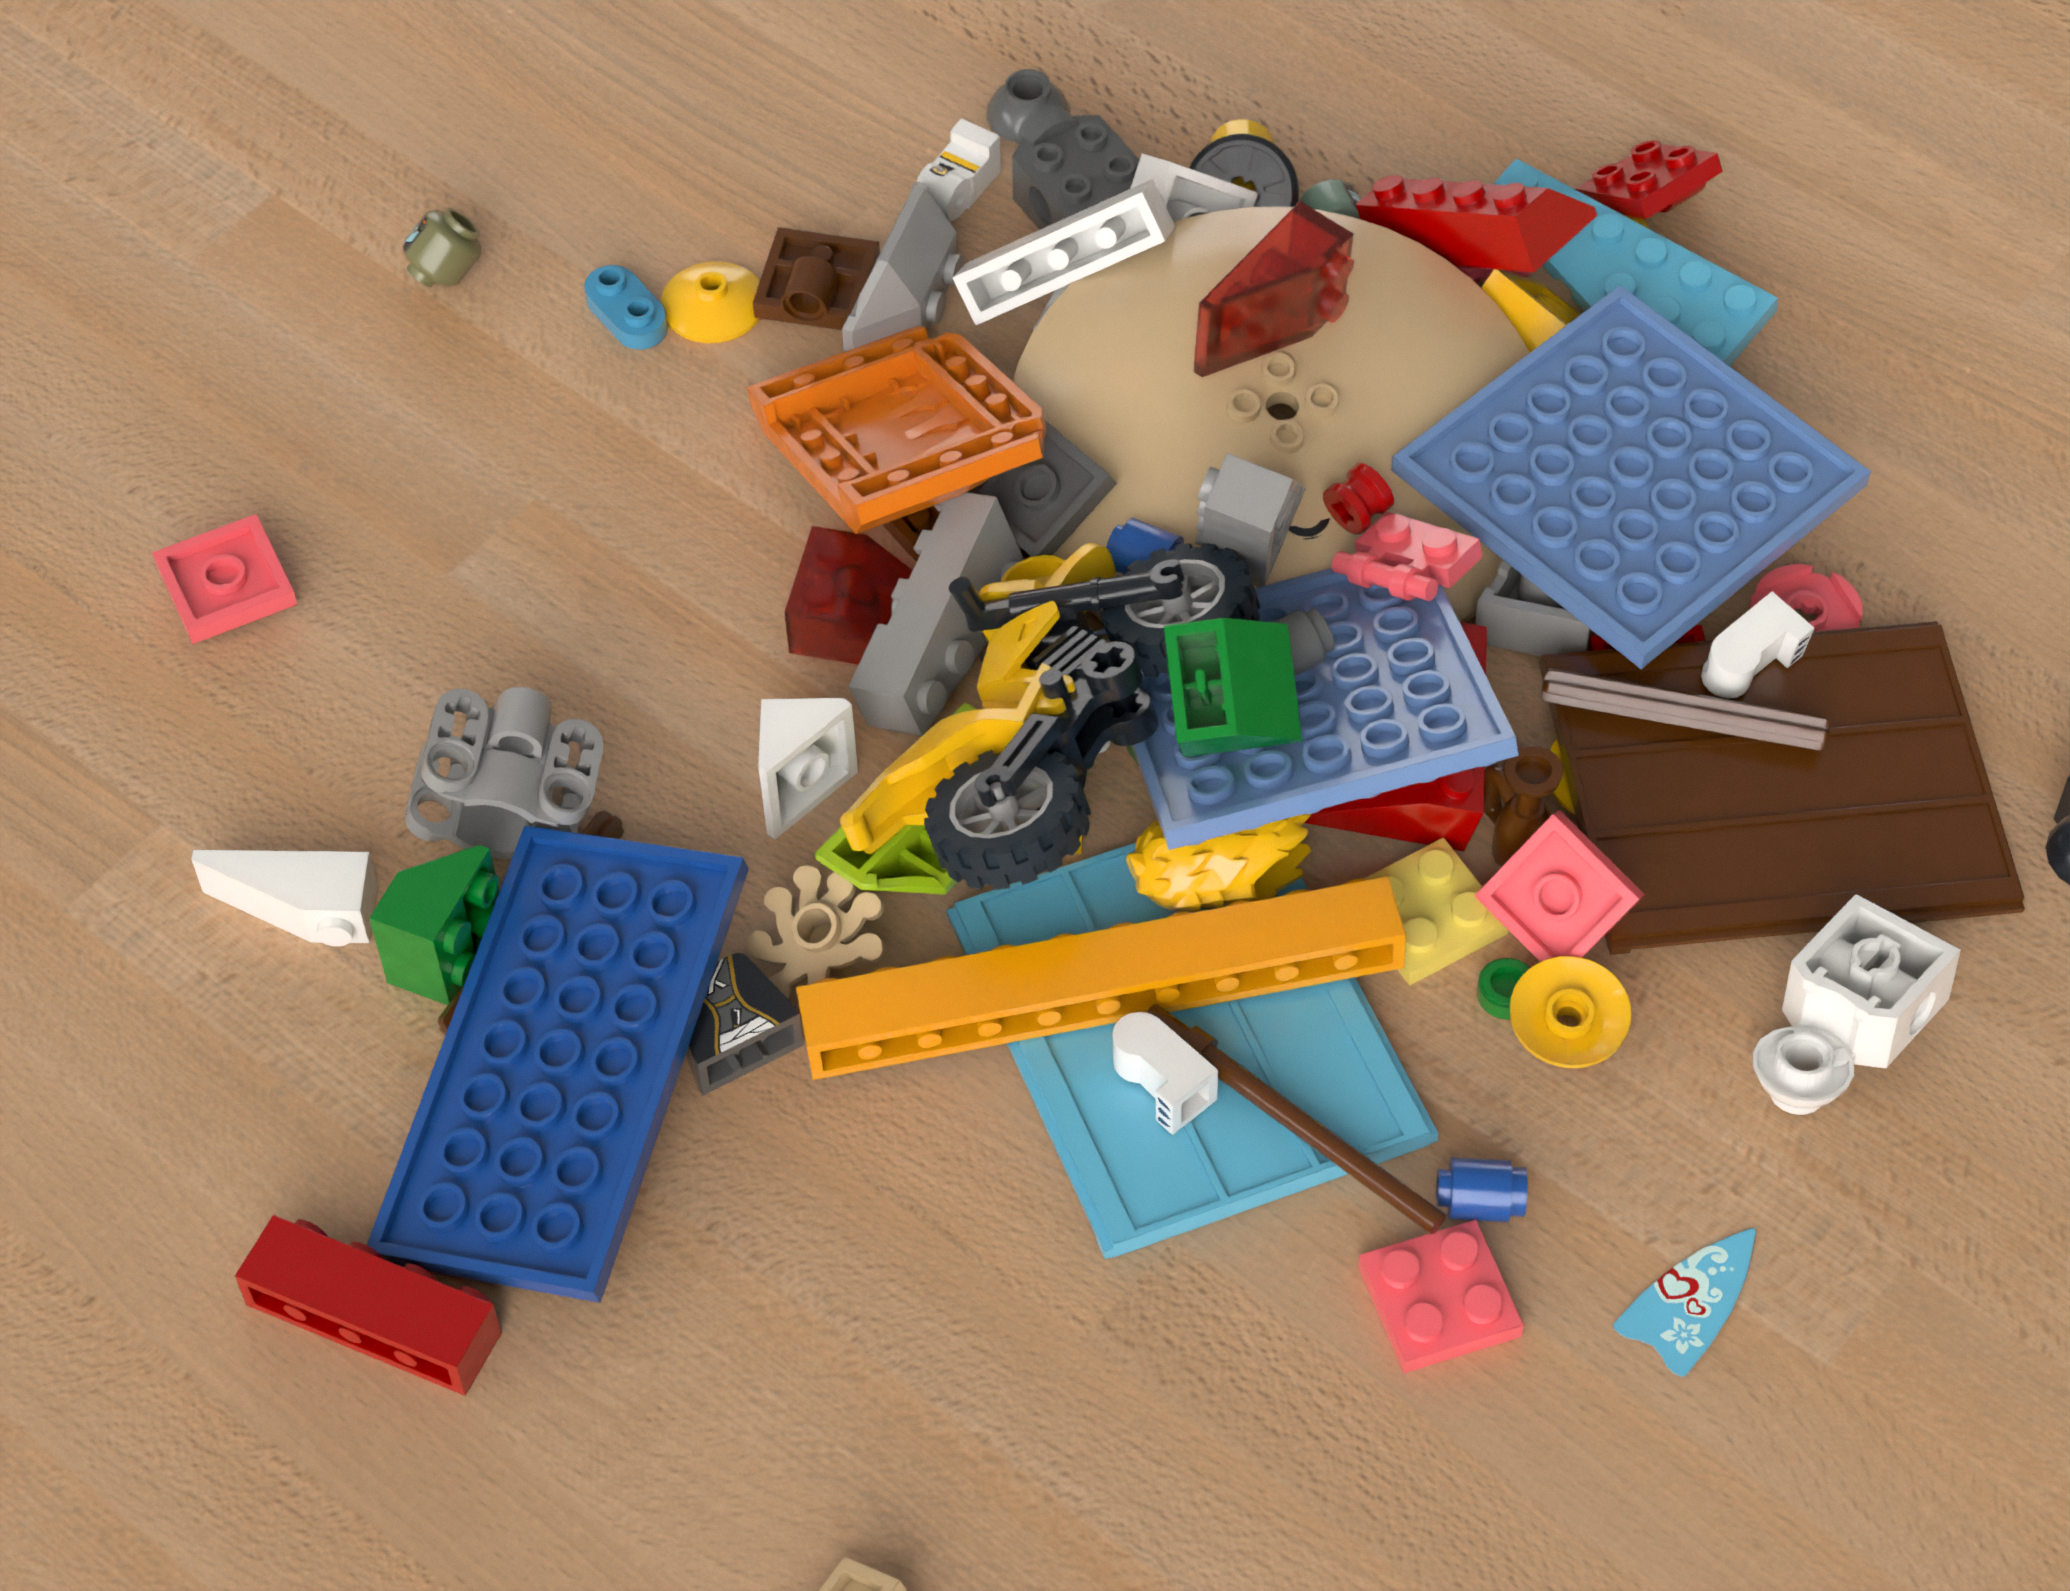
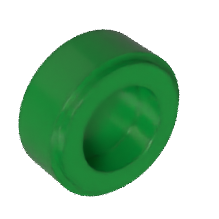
[1477,958,1531,1020]

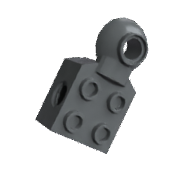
[986,69,1140,230]

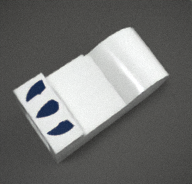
[1701,591,1814,699]
[1112,1012,1218,1135]

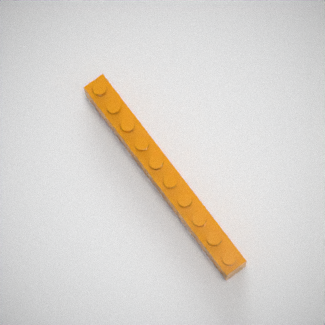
[796,876,1406,1080]

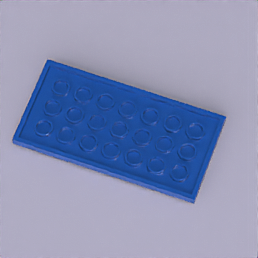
[367,826,749,1303]

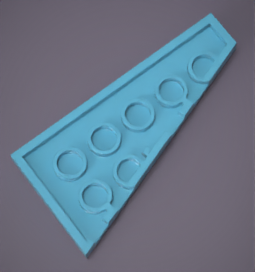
[1494,158,1778,366]

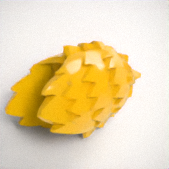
[1125,814,1311,912]

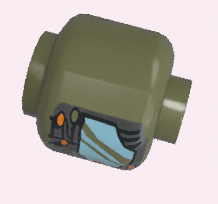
[403,208,481,287]

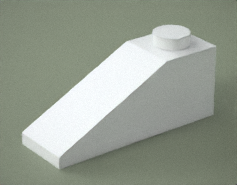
[192,850,378,946]

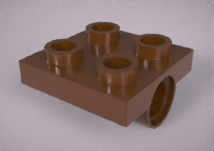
[753,227,880,330]

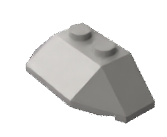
[842,181,963,352]

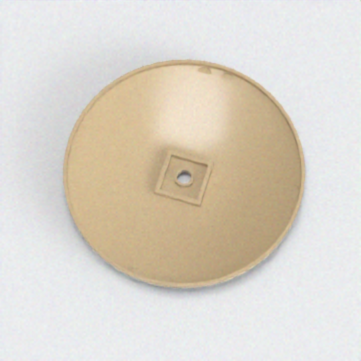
[1013,207,1530,623]

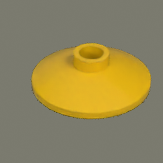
[661,261,761,343]
[1509,956,1631,1068]

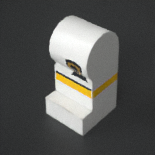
[917,118,1001,221]

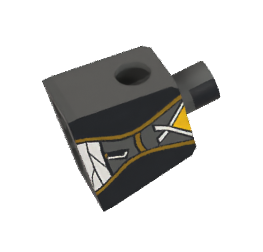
[686,953,804,1095]

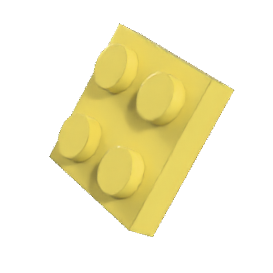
[1364,837,1509,986]

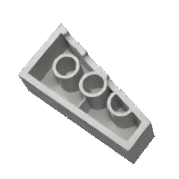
[848,492,1024,736]
[1475,560,1592,656]

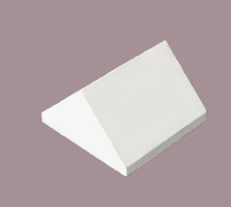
[758,698,858,840]

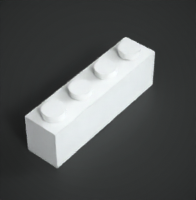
[952,179,1175,325]

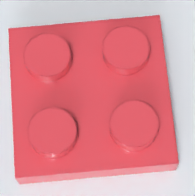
[152,514,298,644]
[1475,810,1645,962]
[1358,1219,1524,1373]

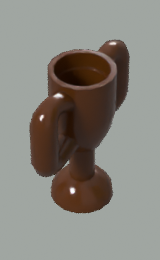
[1484,745,1563,867]

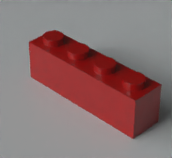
[235,1214,502,1396]

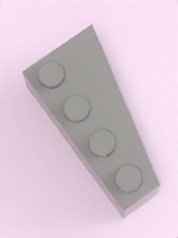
[1195,453,1306,587]

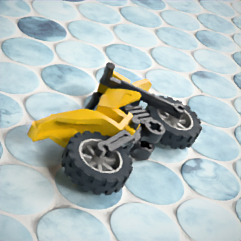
[840,542,1260,890]

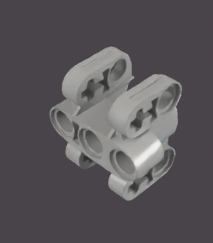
[405,687,603,860]

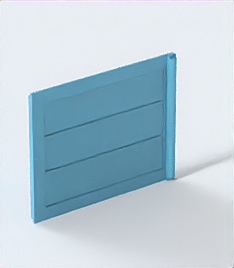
[946,842,1438,1259]

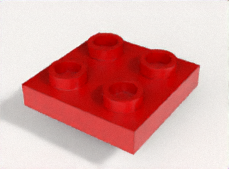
[1575,140,1723,219]

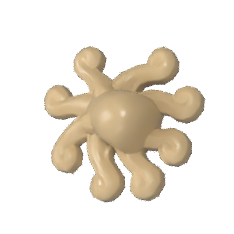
[747,865,886,1001]

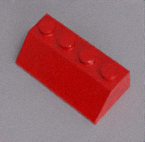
[1355,175,1597,272]

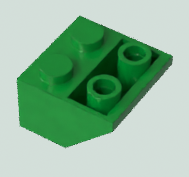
[1164,618,1303,758]
[369,845,500,1005]

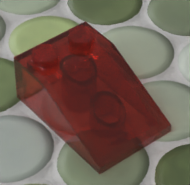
[1193,201,1354,377]

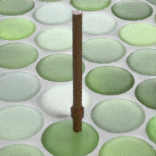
[1146,1004,1446,1235]

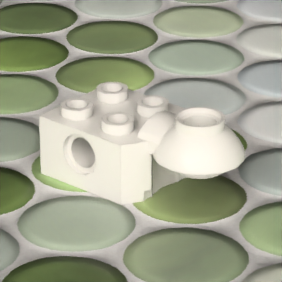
[1753,894,1961,1115]

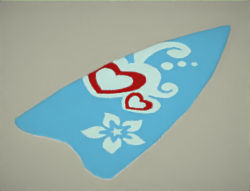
[1613,1228,1756,1377]

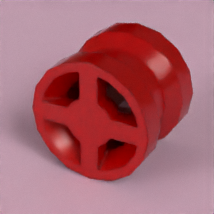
[1323,463,1394,534]

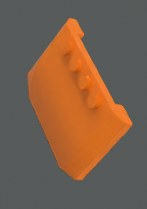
[746,326,1047,534]

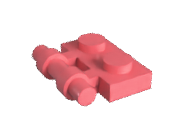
[1332,512,1483,601]

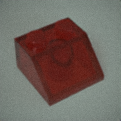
[784,526,913,665]

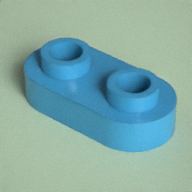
[584,265,668,350]

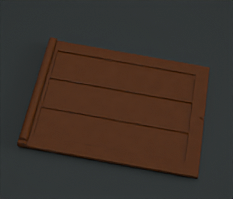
[1539,621,2025,955]

